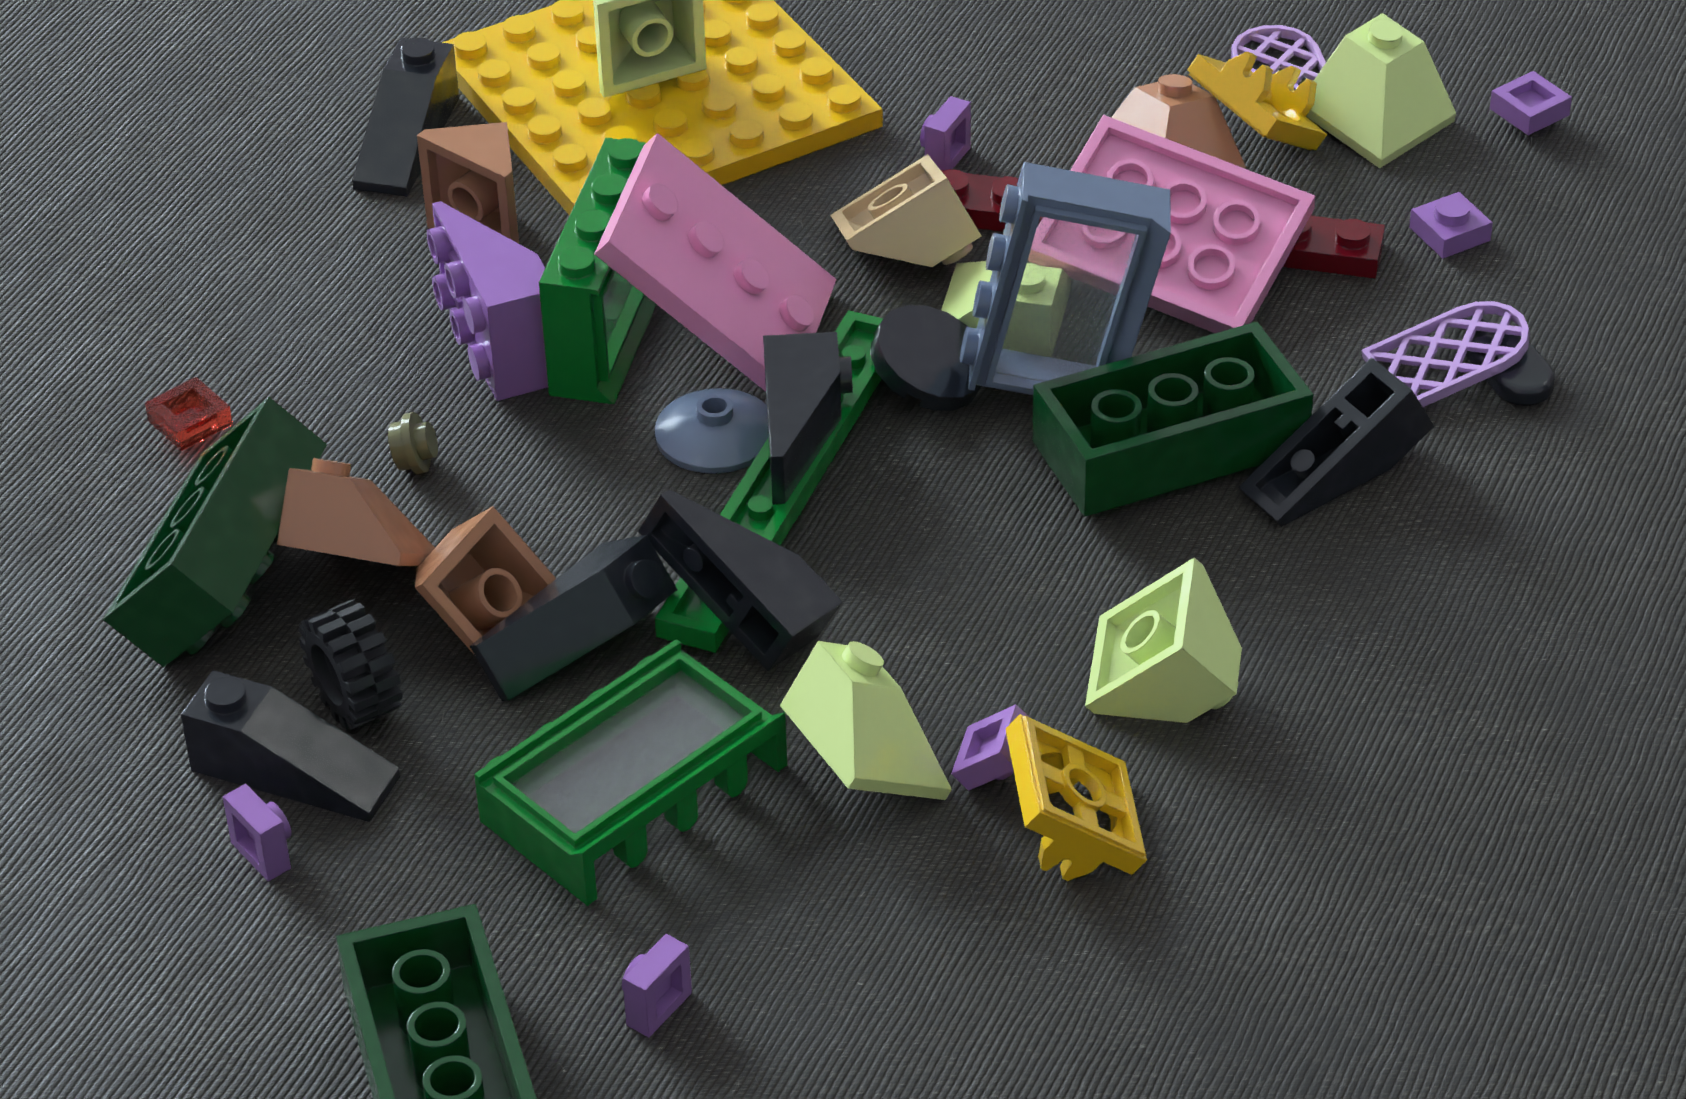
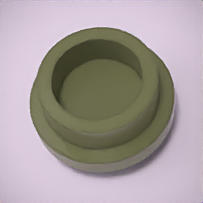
[388,412,438,474]

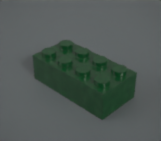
[1032,322,1314,517]
[103,397,327,668]
[336,904,537,1099]

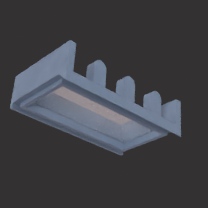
[960,162,1171,395]

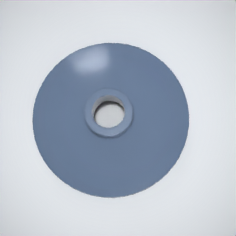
[655,388,768,474]

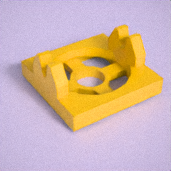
[1187,51,1327,150]
[1005,714,1147,881]

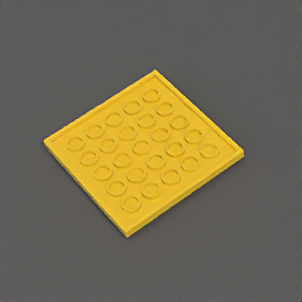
[442,0,883,216]

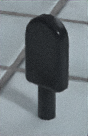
[1463,314,1555,406]

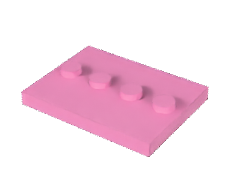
[1028,115,1315,333]
[594,133,837,391]

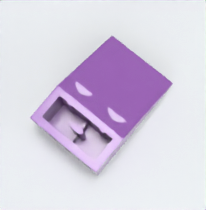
[427,201,548,401]

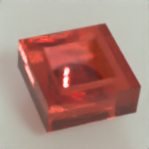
[145,377,233,451]

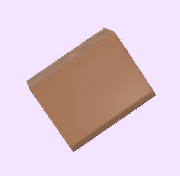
[417,122,519,244]

